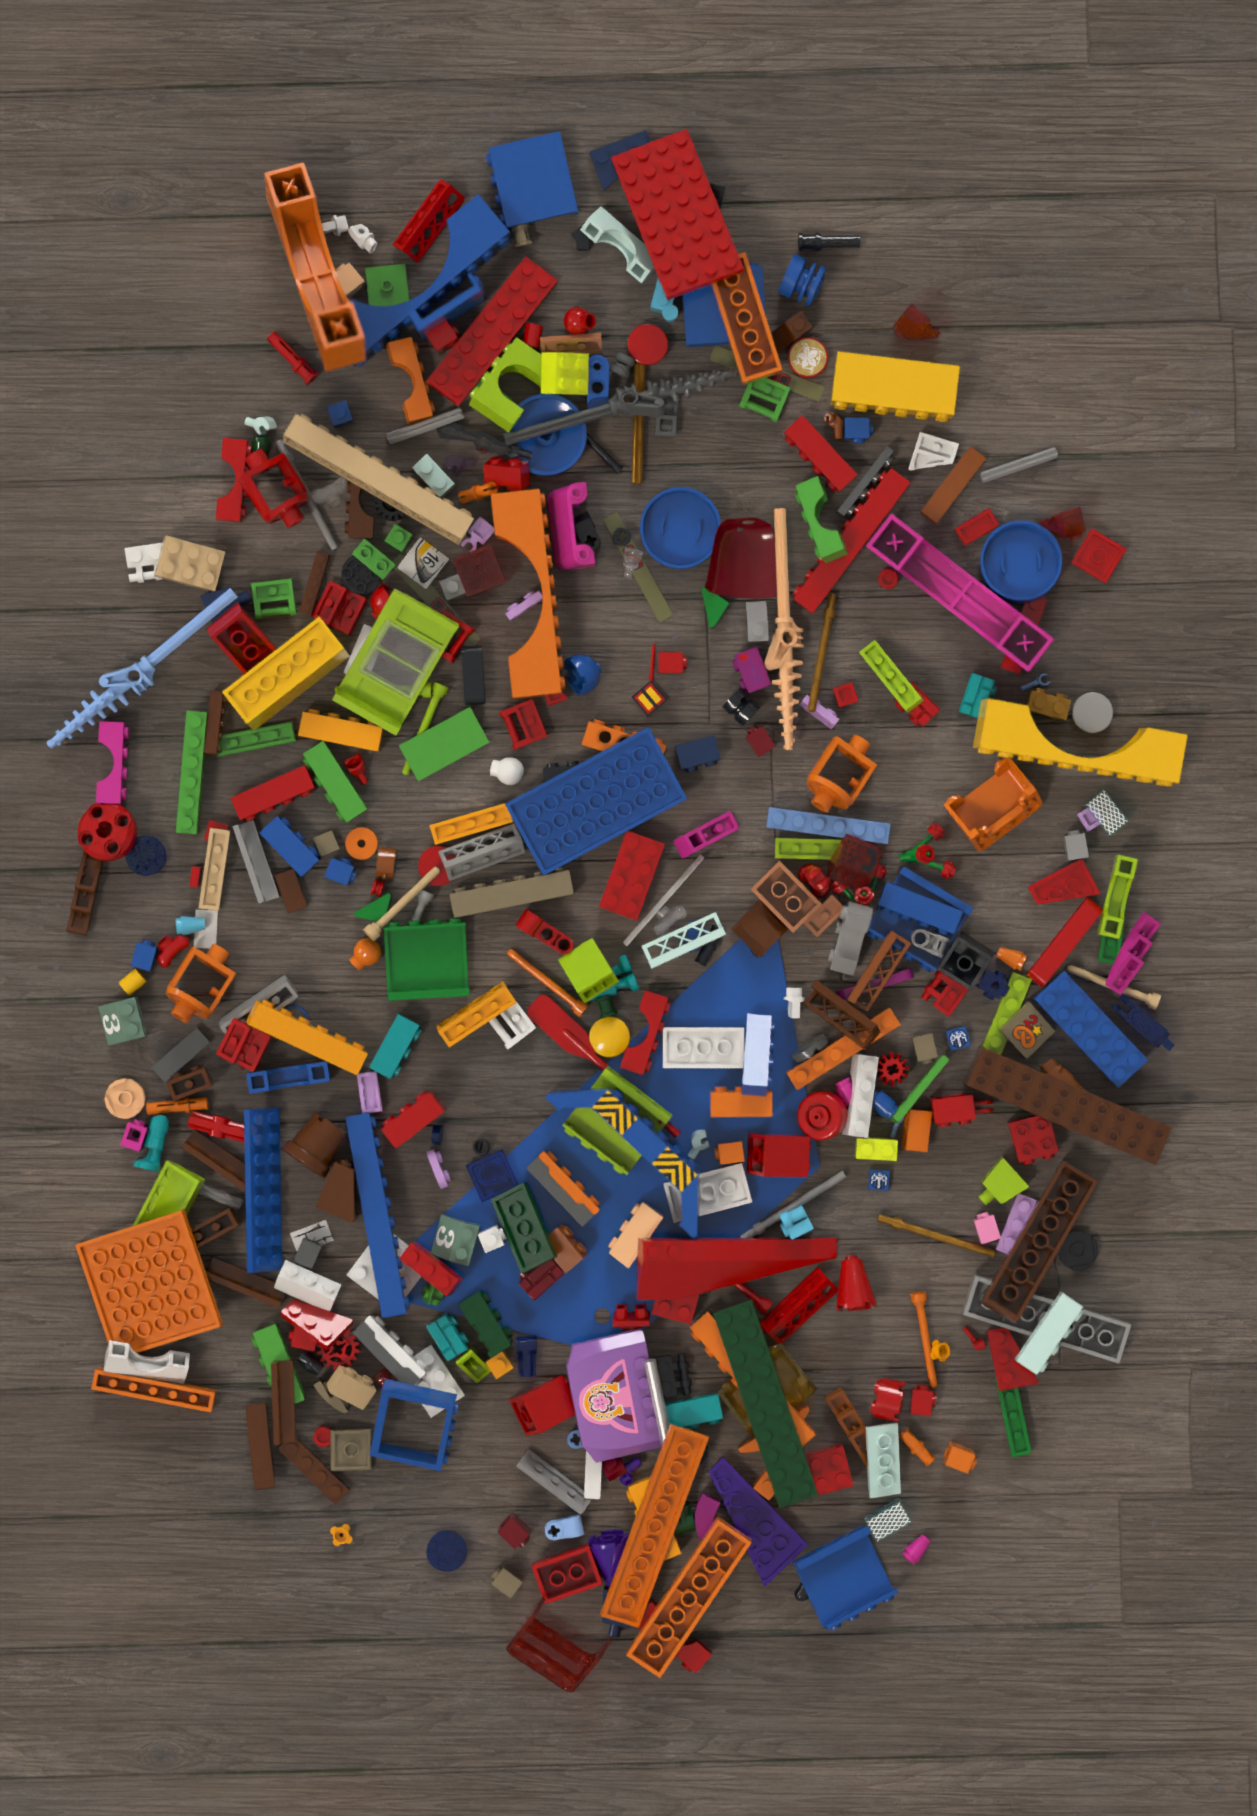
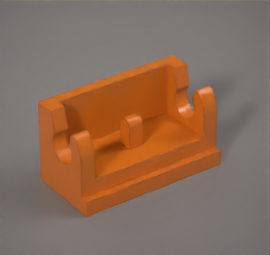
[901,1109,932,1152]

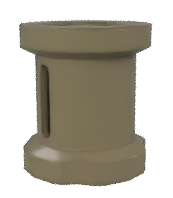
[511,224,533,248]

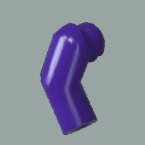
[619,1456,642,1486]

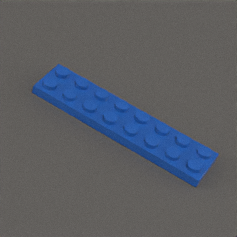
[244,1107,283,1273]

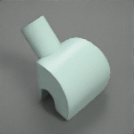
[245,416,277,436]
[688,1130,709,1159]

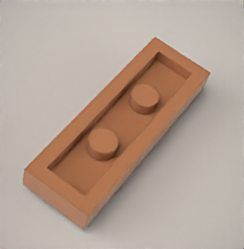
[540,333,603,355]

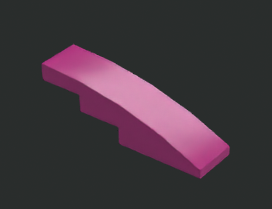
[1105,912,1161,995]

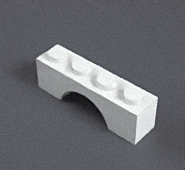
[842,1054,879,1138]
[104,1340,190,1384]

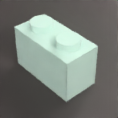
[412,454,456,499]

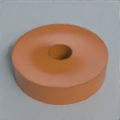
[345,827,378,860]

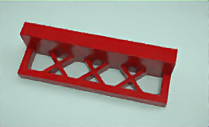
[392,179,465,263]
[760,1267,838,1345]

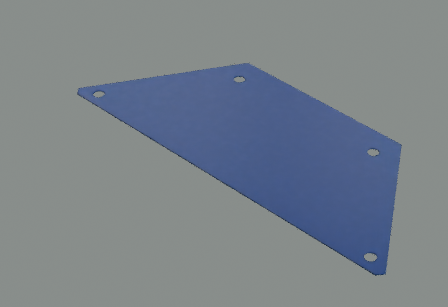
[407,939,820,1345]

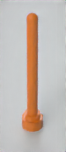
[507,949,590,1017]
[910,1291,938,1388]

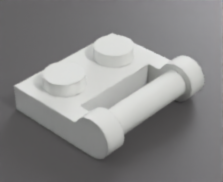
[489,1001,536,1050]

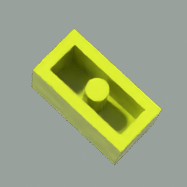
[855,1137,898,1161]

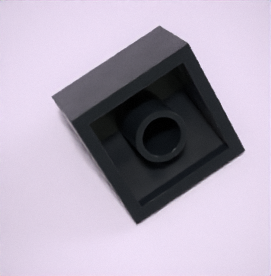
[937,931,996,991]

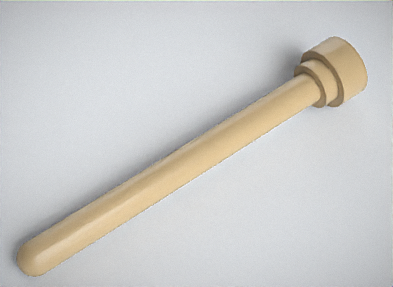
[363,867,440,941]
[1067,965,1161,1010]

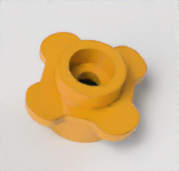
[930,1340,950,1362]
[330,1524,353,1546]

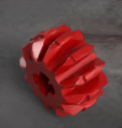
[877,1052,910,1086]

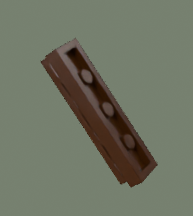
[804,980,881,1050]
[181,1129,245,1191]
[206,1257,286,1308]
[271,1360,296,1445]

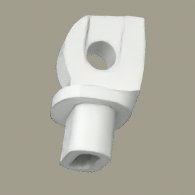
[322,215,349,236]
[348,224,378,254]
[784,988,805,1018]

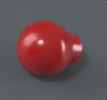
[563,307,596,335]

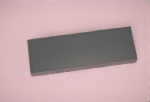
[151,1027,211,1083]

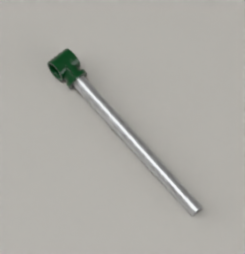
[644,1358,696,1535]

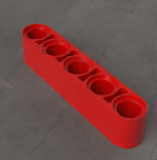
[1026,897,1103,987]

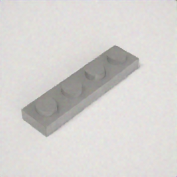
[516,1449,592,1515]

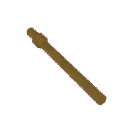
[807,593,837,712]
[877,1214,995,1258]

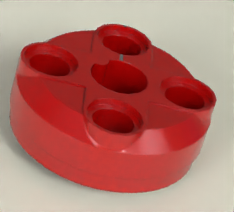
[77,803,138,861]

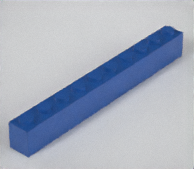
[345,1113,410,1318]

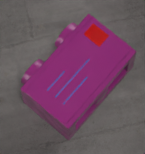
[732,647,771,694]

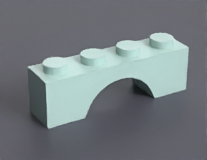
[580,207,655,284]

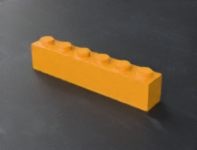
[246,999,368,1075]

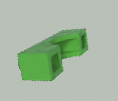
[795,476,848,563]

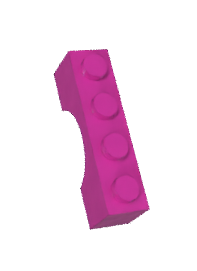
[96,721,129,804]

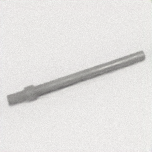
[275,439,339,551]
[740,1171,846,1238]

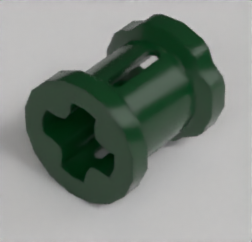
[595,995,618,1019]

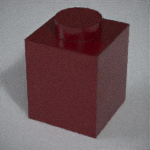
[745,725,776,758]

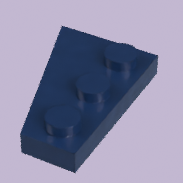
[589,130,651,191]

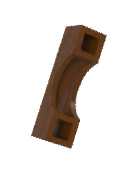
[345,457,378,540]

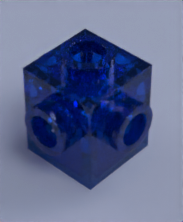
[977,970,1010,1000]

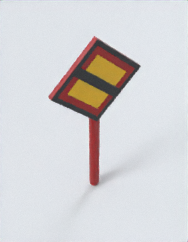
[632,644,667,716]

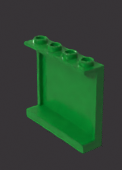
[384,918,469,1001]

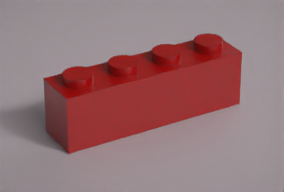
[784,415,858,493]
[231,765,316,822]

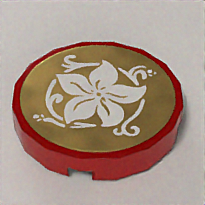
[788,337,828,378]

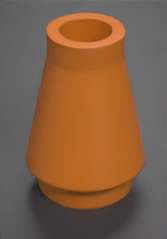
[996,946,1028,971]

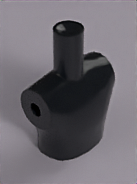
[297,1351,324,1375]

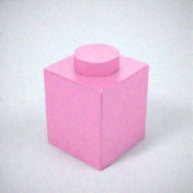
[973,1211,1001,1244]

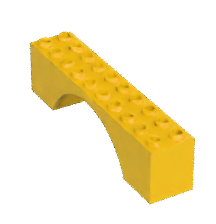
[973,699,1188,787]

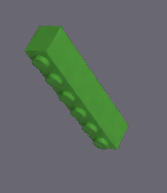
[176,711,208,835]

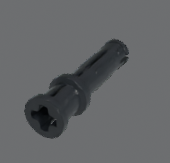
[798,232,860,251]

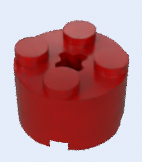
[870,1377,906,1422]

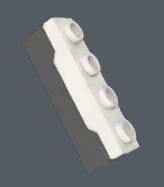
[353,1315,430,1386]

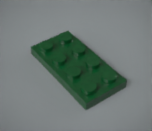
[491,1182,558,1274]

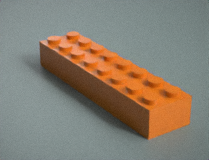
[626,1516,752,1678]

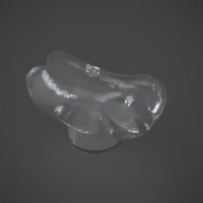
[310,477,347,508]
[653,905,687,937]

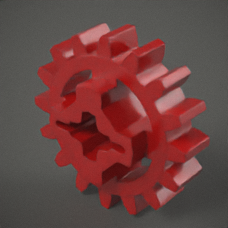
[316,1328,360,1370]

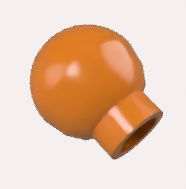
[349,938,382,971]

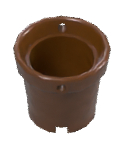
[282,1112,348,1179]

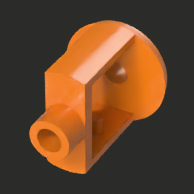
[806,735,877,812]
[166,944,237,1023]

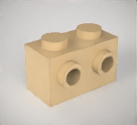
[326,1365,377,1410]

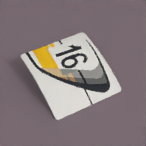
[398,538,449,589]

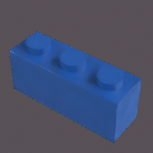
[259,816,320,877]

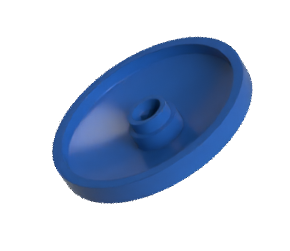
[505,394,587,476]

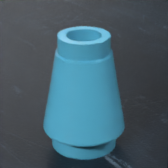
[175,916,205,936]

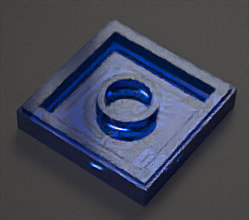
[465,1149,519,1202]

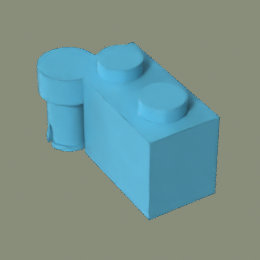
[650,279,678,322]
[779,1205,814,1240]

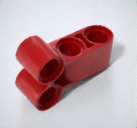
[515,908,573,954]

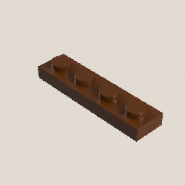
[278,1437,350,1505]

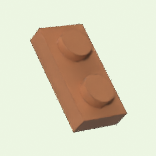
[803,895,844,937]

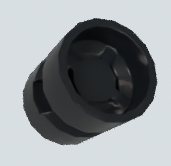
[722,688,760,726]

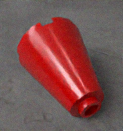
[836,1255,877,1312]

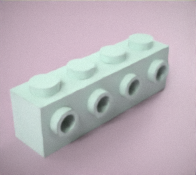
[1015,1291,1083,1375]

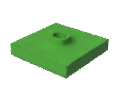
[365,264,410,306]

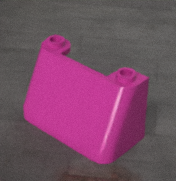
[547,482,596,571]

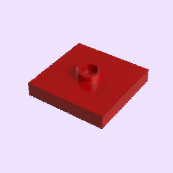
[1071,528,1127,584]

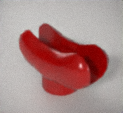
[157,934,190,968]

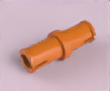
[458,482,498,504]
[898,1428,936,1466]

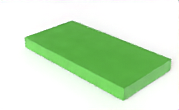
[398,706,489,781]

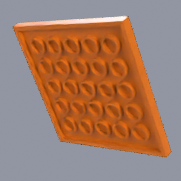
[75,1209,223,1353]

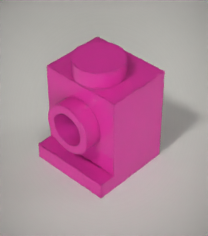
[120,1119,149,1152]

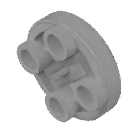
[1072,692,1113,733]

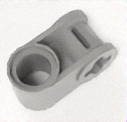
[909,929,951,958]

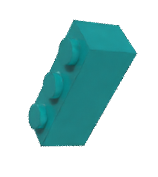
[369,1013,421,1079]
[665,1392,723,1429]

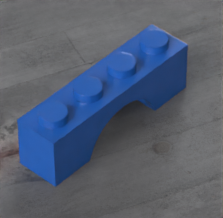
[246,1061,332,1094]

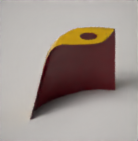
[705,517,777,599]

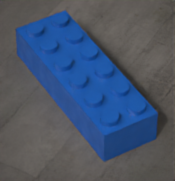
[1033,971,1148,1088]

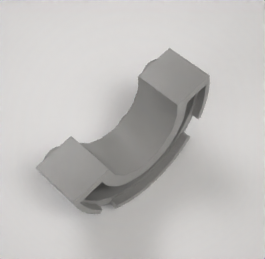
[828,902,873,975]

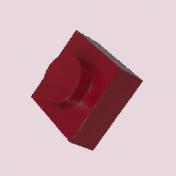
[602,1457,627,1482]

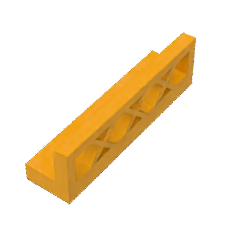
[436,981,517,1048]

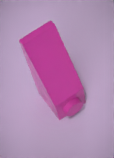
[673,811,740,859]

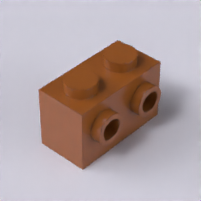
[549,1223,588,1274]

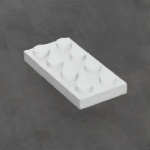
[663,1027,744,1068]
[663,1163,752,1223]

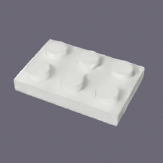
[414,1344,465,1418]

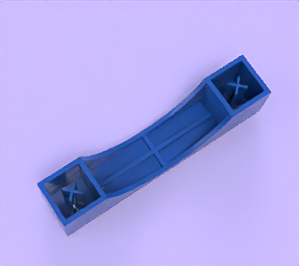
[349,194,511,367]

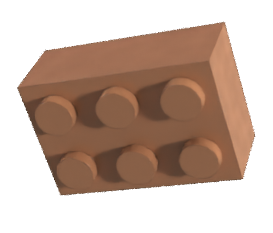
[750,861,822,933]

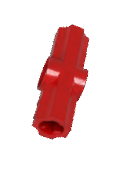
[187,1111,244,1143]

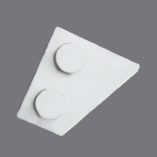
[908,432,959,470]

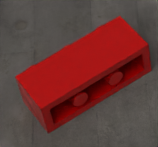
[399,1242,464,1296]

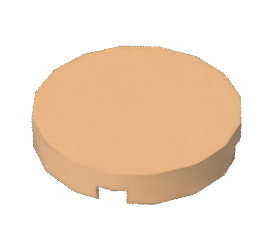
[104,1078,146,1119]

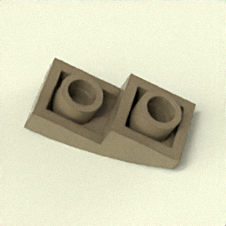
[313,1378,350,1414]

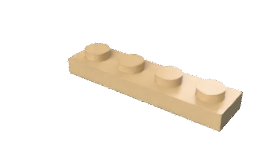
[199,828,231,911]

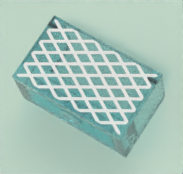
[1083,789,1129,837]
[864,1498,912,1542]

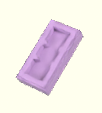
[357,1071,383,1114]

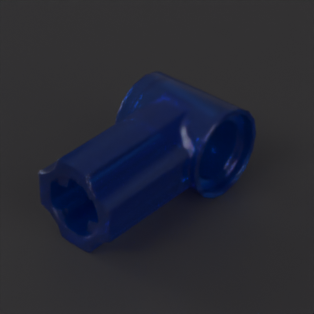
[516,1336,537,1377]

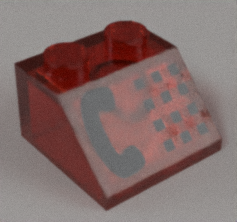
[827,833,882,889]

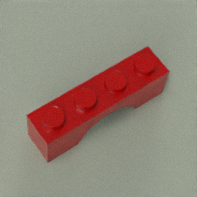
[215,438,252,523]
[620,990,671,1075]
[639,1598,712,1673]

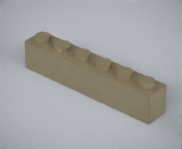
[449,867,574,918]

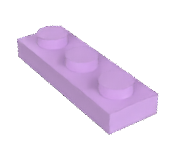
[995,1193,1037,1254]

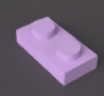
[506,590,543,622]
[799,695,839,730]

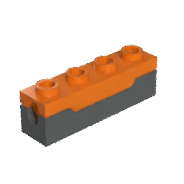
[526,1150,600,1227]

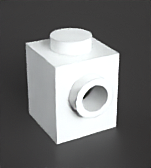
[477,1225,507,1253]

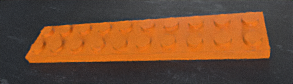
[600,1423,709,1628]

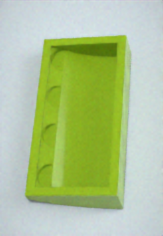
[133,1160,206,1226]

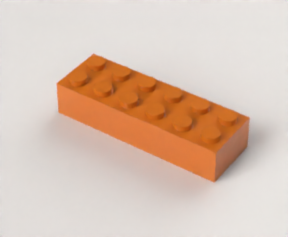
[711,252,782,385]

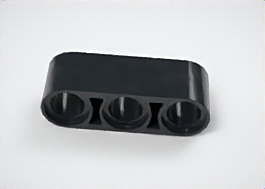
[461,645,486,705]

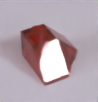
[893,304,941,341]
[1038,506,1086,541]

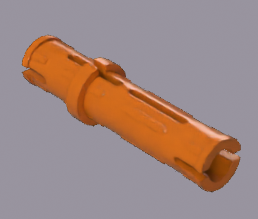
[146,1096,209,1116]

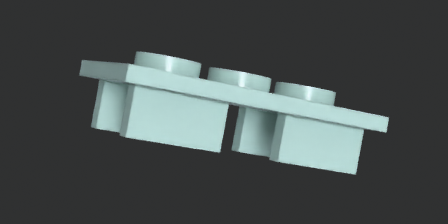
[865,1422,901,1498]

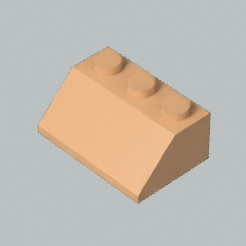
[608,1201,663,1268]

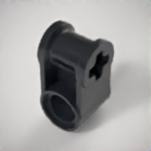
[573,511,601,552]

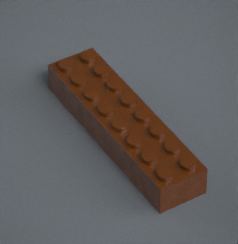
[979,1160,1098,1324]

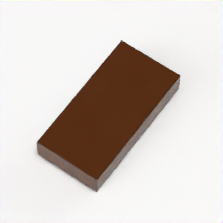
[275,869,308,913]

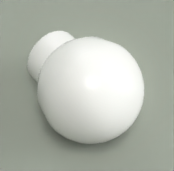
[490,757,524,785]

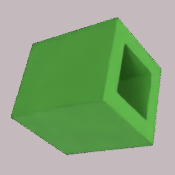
[385,524,414,553]

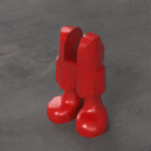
[798,864,831,898]

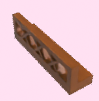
[847,930,911,1012]

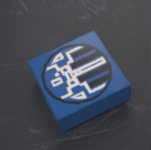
[946,1026,971,1051]
[868,1169,890,1191]

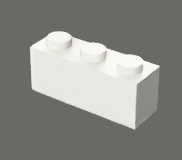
[274,1260,341,1311]

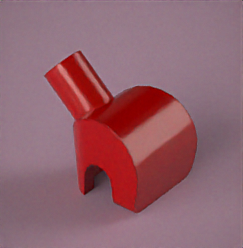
[343,753,369,785]

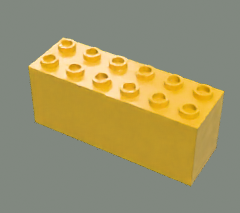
[830,352,960,422]
[222,617,350,731]

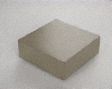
[313,830,340,857]

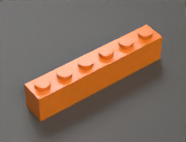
[786,1007,901,1090]
[91,1366,217,1413]

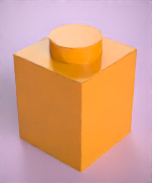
[485,1350,514,1379]

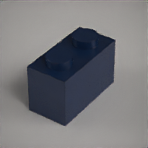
[675,736,720,773]

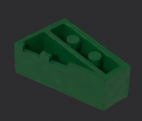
[458,1289,514,1359]

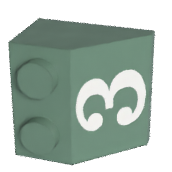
[98,996,148,1046]
[431,1214,480,1266]

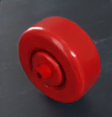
[797,1091,848,1141]

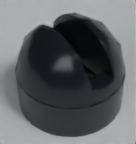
[473,1139,490,1155]

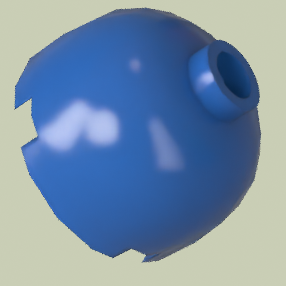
[564,654,601,696]

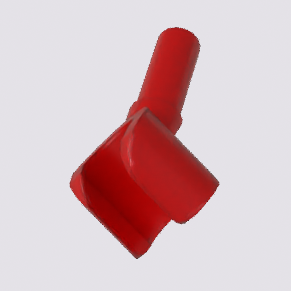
[963,1326,986,1351]

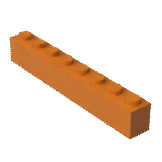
[690,1312,817,1447]

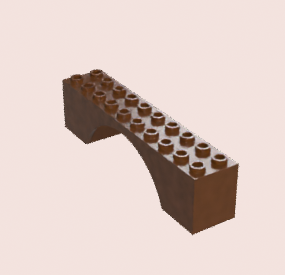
[964,1046,1172,1165]

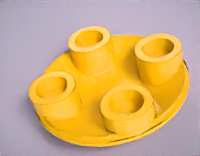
[589,1017,630,1057]

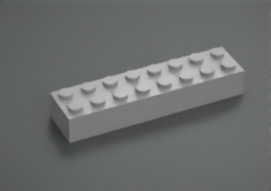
[962,1274,1131,1364]

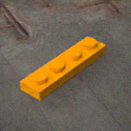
[429,803,513,845]

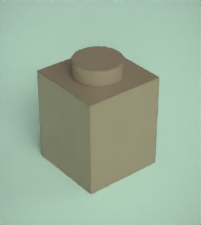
[911,1033,938,1064]
[491,1565,523,1599]

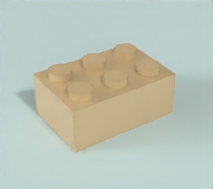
[154,536,225,592]

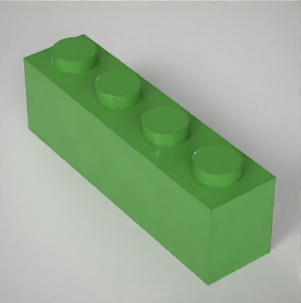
[303,741,368,823]
[251,1322,307,1404]

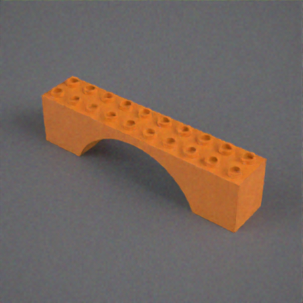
[264,162,365,372]
[491,489,566,700]

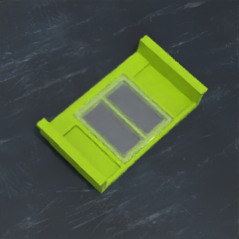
[332,588,459,736]

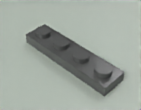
[837,446,894,517]

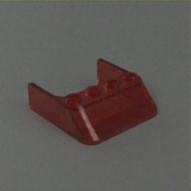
[507,1596,611,1692]

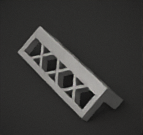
[232,820,280,904]
[438,823,525,881]

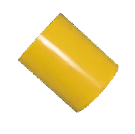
[118,968,147,996]

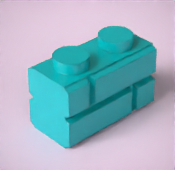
[958,673,997,719]
[426,1312,469,1361]

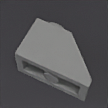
[746,601,769,643]

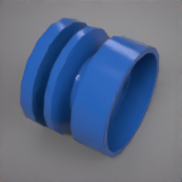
[778,254,826,307]

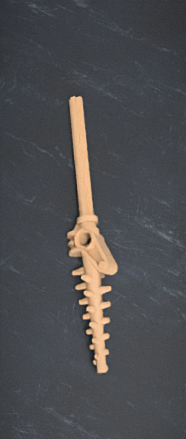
[764,508,804,750]

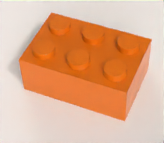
[710,1086,772,1117]

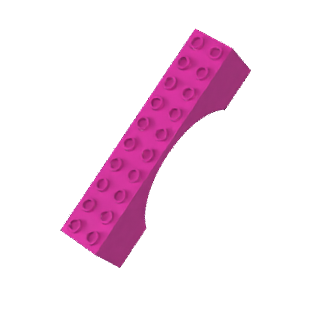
[866,514,1055,673]

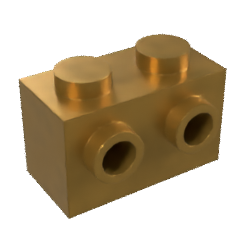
[1026,688,1071,721]

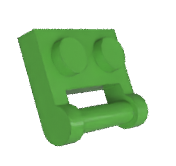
[739,378,791,422]
[251,578,297,620]

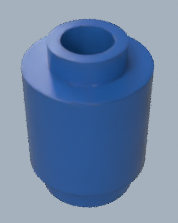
[872,1089,898,1119]

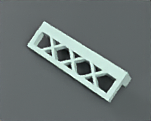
[642,912,726,968]

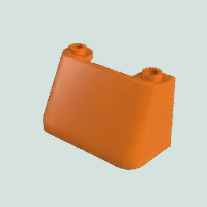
[943,758,1042,851]

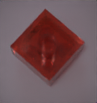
[453,544,506,598]

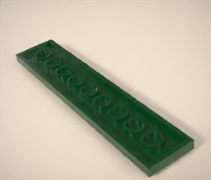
[713,1300,819,1508]

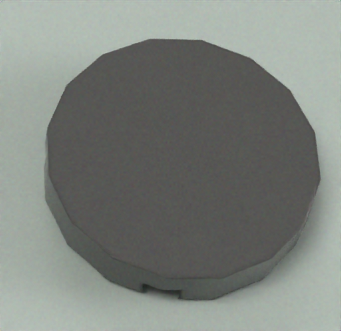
[790,1034,828,1063]

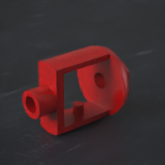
[238,449,310,529]

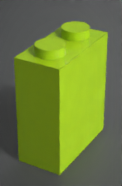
[558,938,619,1003]

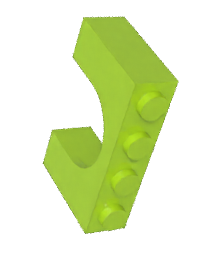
[469,337,542,432]

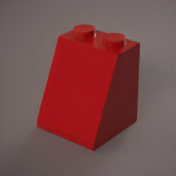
[746,1133,811,1177]
[508,1375,575,1436]

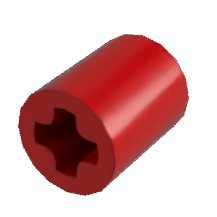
[522,323,543,349]

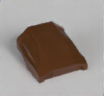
[731,900,788,957]

